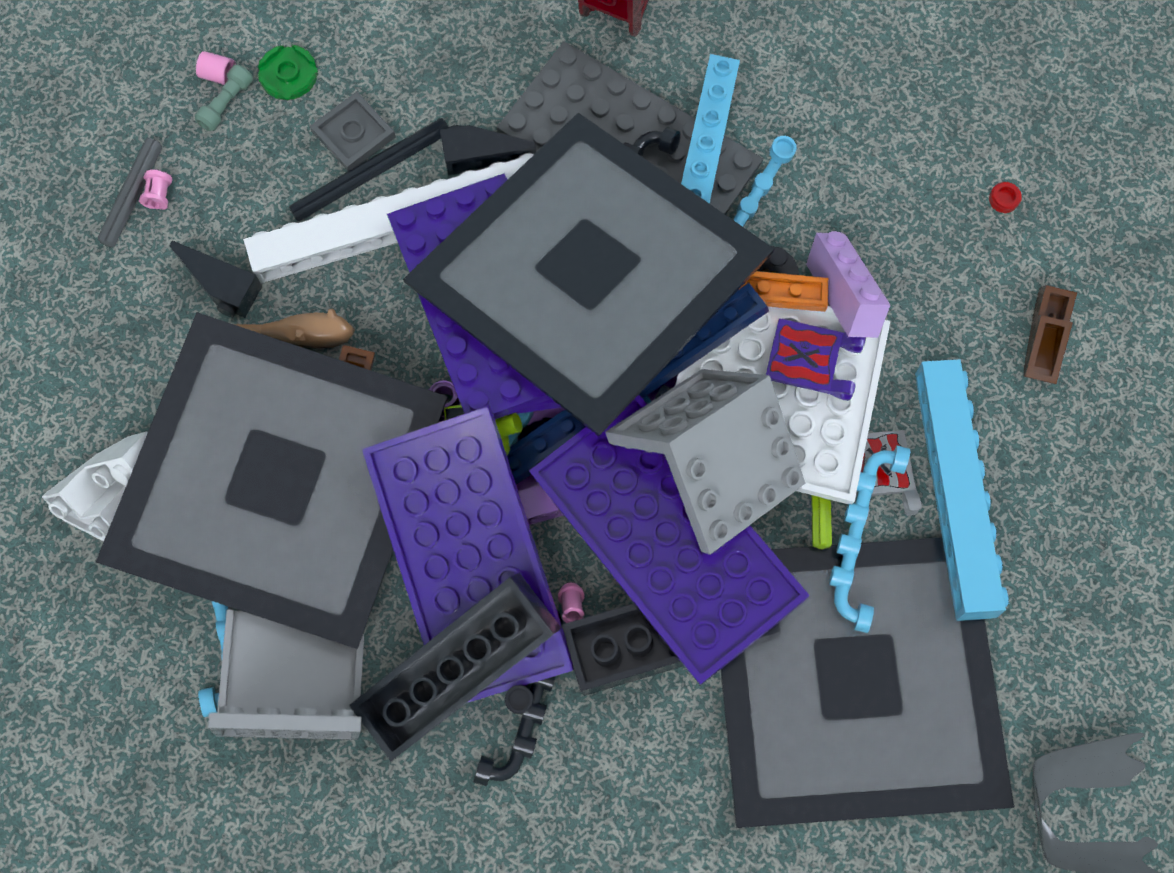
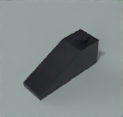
[440,125,536,176]
[169,240,262,318]

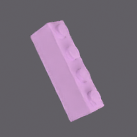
[806,231,890,338]

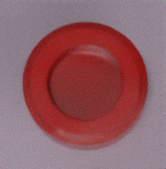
[989,182,1022,213]

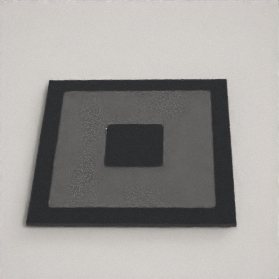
[403,113,774,436]
[96,312,447,649]
[720,537,1014,828]

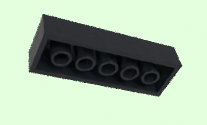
[349,573,562,762]
[562,603,782,696]

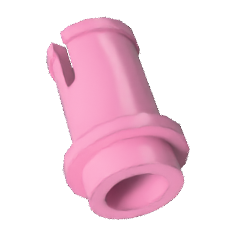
[558,583,584,623]

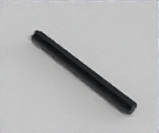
[289,118,449,221]

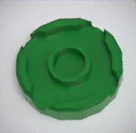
[258,45,318,100]

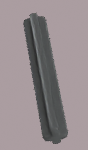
[97,138,162,247]

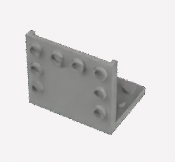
[605,369,806,554]
[208,609,364,740]

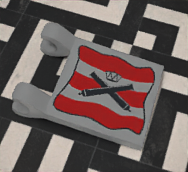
[854,430,922,516]

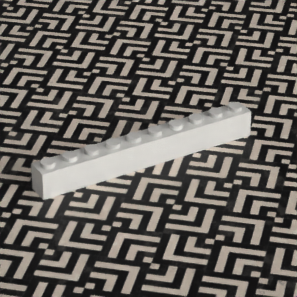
[244,153,534,283]

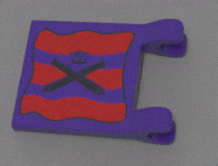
[766,318,866,401]

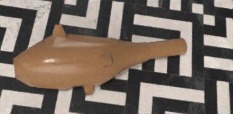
[234,309,355,348]

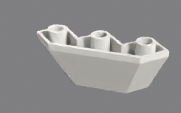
[42,431,148,541]

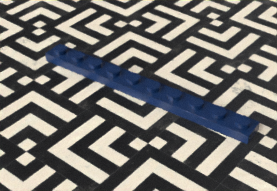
[507,283,769,485]

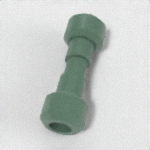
[194,65,253,131]

